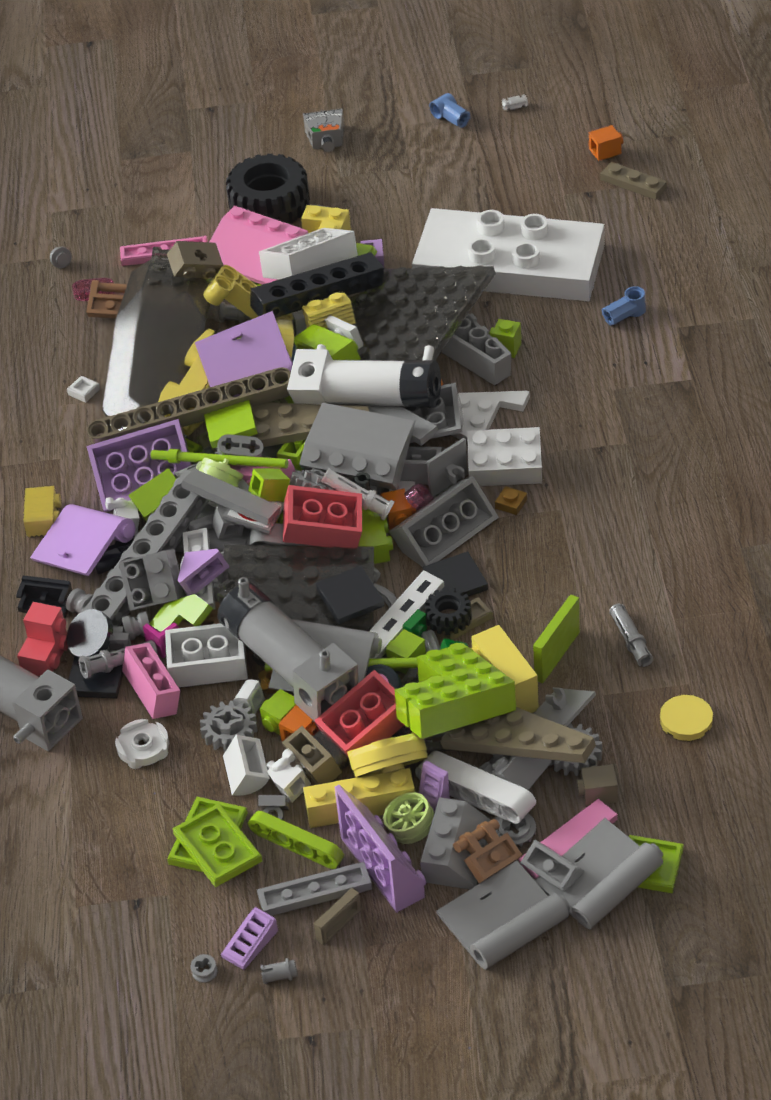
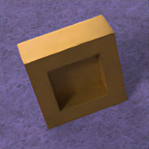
[495,486,527,515]

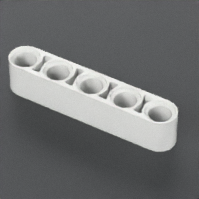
[415,750,536,824]

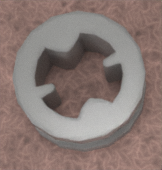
[190,954,218,982]

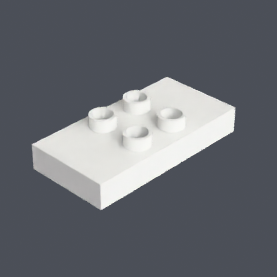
[412,208,605,301]

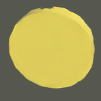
[660,695,713,741]

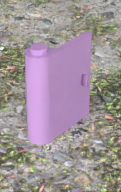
[195,311,293,404]
[30,504,136,576]

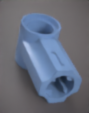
[429,93,470,128]
[602,286,646,326]

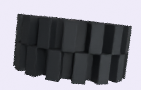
[425,588,472,635]

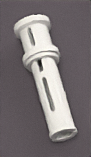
[321,468,395,520]

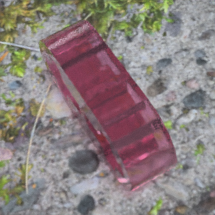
[72,278,115,301]
[404,483,434,510]

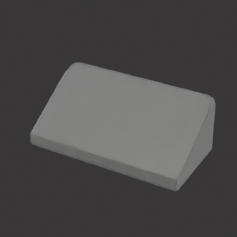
[520,840,584,892]

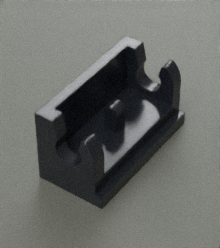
[16,575,72,618]

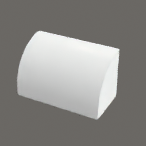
[223,735,270,796]

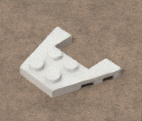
[451,391,530,440]

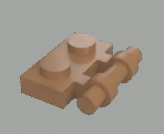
[453,819,523,884]

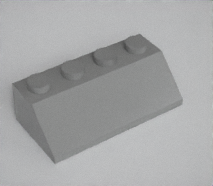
[389,476,499,567]

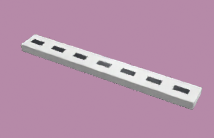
[370,570,444,659]

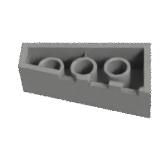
[429,303,511,385]

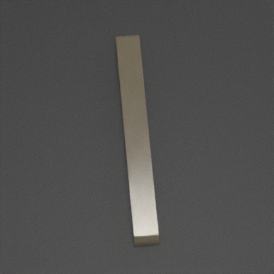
[87,367,291,444]

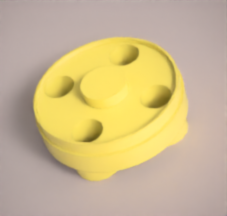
[347,733,428,778]

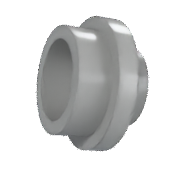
[50,247,72,268]

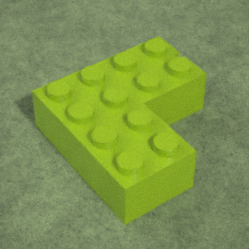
[395,643,516,739]

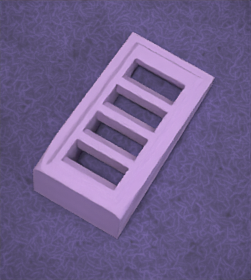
[419,760,450,812]
[221,907,278,970]

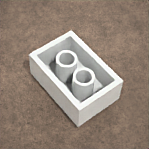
[467,427,542,486]
[165,623,248,688]

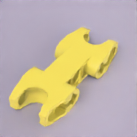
[158,329,215,436]

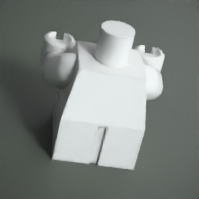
[105,497,140,536]
[266,749,311,803]

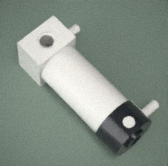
[287,344,441,408]

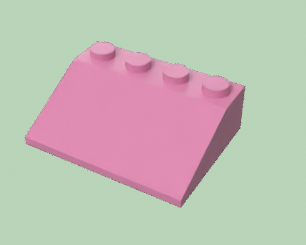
[210,206,308,285]

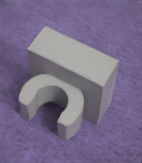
[106,626,131,652]
[258,795,289,820]

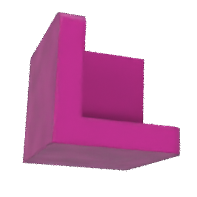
[143,623,179,658]

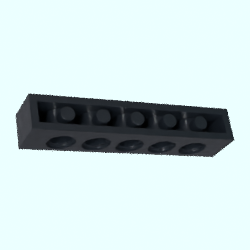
[250,252,384,318]

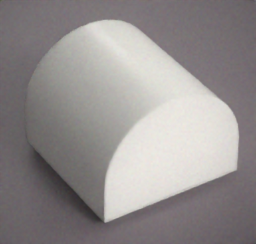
[233,679,265,714]

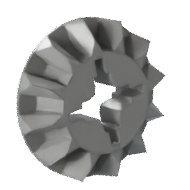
[495,813,536,847]

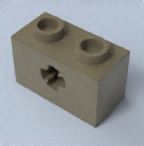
[167,241,223,279]
[282,726,342,785]

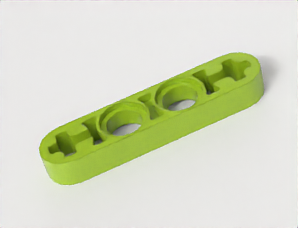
[248,811,344,869]

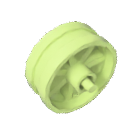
[198,457,244,487]
[383,792,435,844]

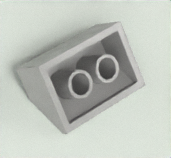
[420,797,491,889]

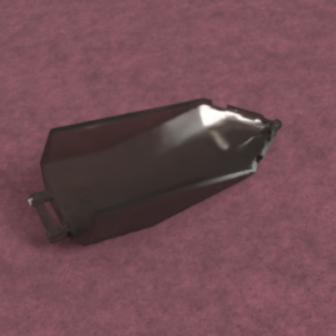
[102,247,221,430]

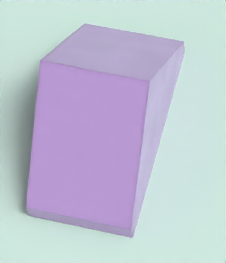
[178,549,229,596]

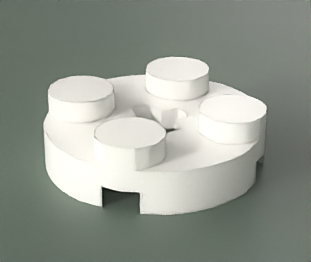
[115,719,169,769]

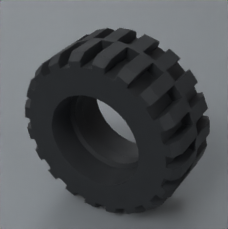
[226,153,310,224]

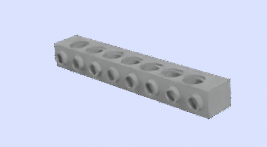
[80,469,209,626]

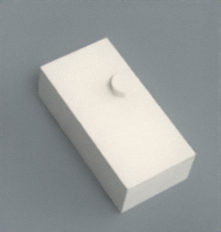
[259,228,358,280]

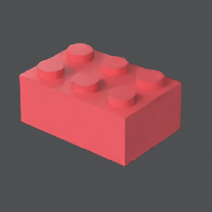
[283,485,362,551]
[314,670,404,762]

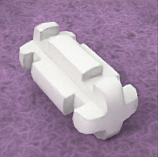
[502,95,528,111]

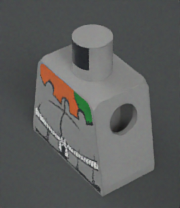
[303,109,344,152]

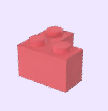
[17,602,68,676]

